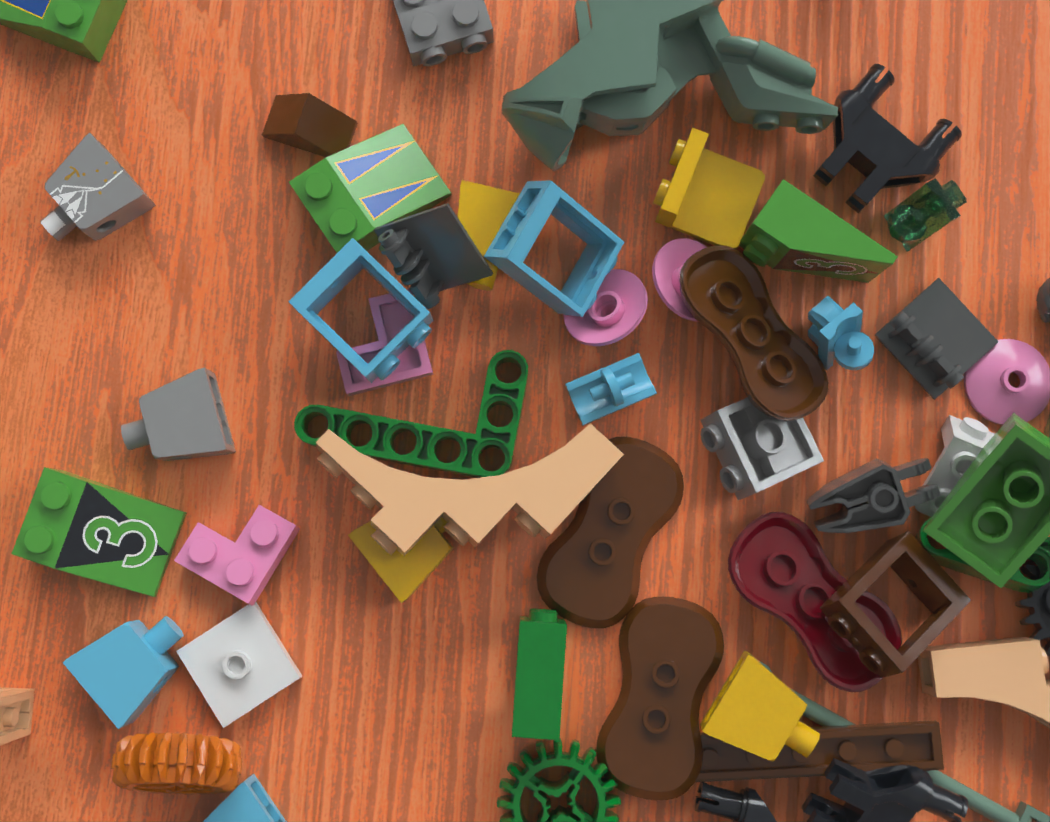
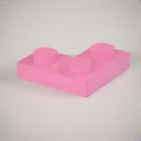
[336,288,434,396]
[174,505,300,606]

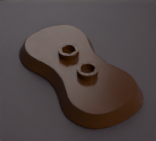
[680,245,828,421]
[537,437,684,628]
[596,597,724,800]

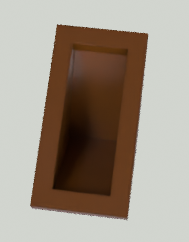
[262,93,358,157]

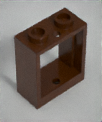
[820,531,971,678]

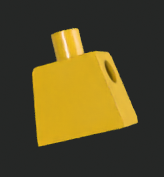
[458,180,520,291]
[348,517,453,603]
[700,650,820,761]

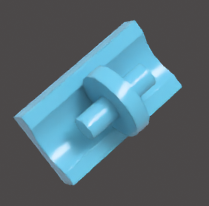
[808,296,874,371]
[565,353,657,426]

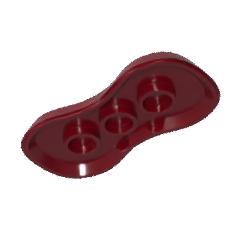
[728,512,902,692]

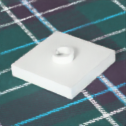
[176,602,302,728]

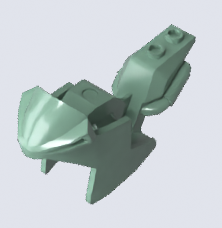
[502,0,838,172]

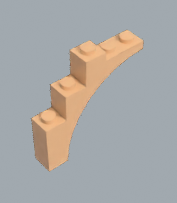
[316,423,624,556]
[918,637,1050,729]

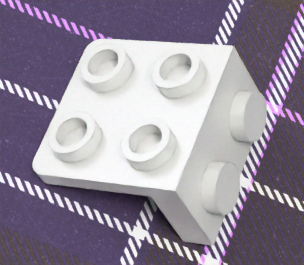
[915,415,995,517]

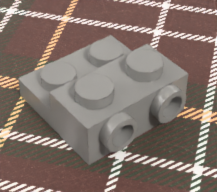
[392,0,494,67]
[700,397,824,500]

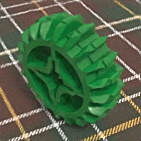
[497,738,621,822]

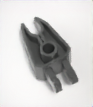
[807,458,941,533]

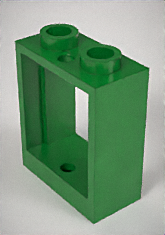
[512,608,567,740]

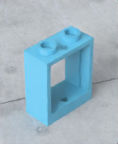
[484,180,625,317]
[288,238,434,383]

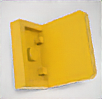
[653,128,765,249]

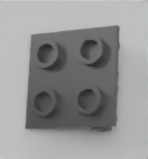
[374,203,493,309]
[875,278,998,400]

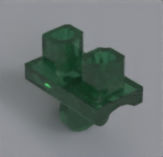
[884,178,967,252]

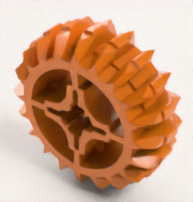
[111,732,242,795]

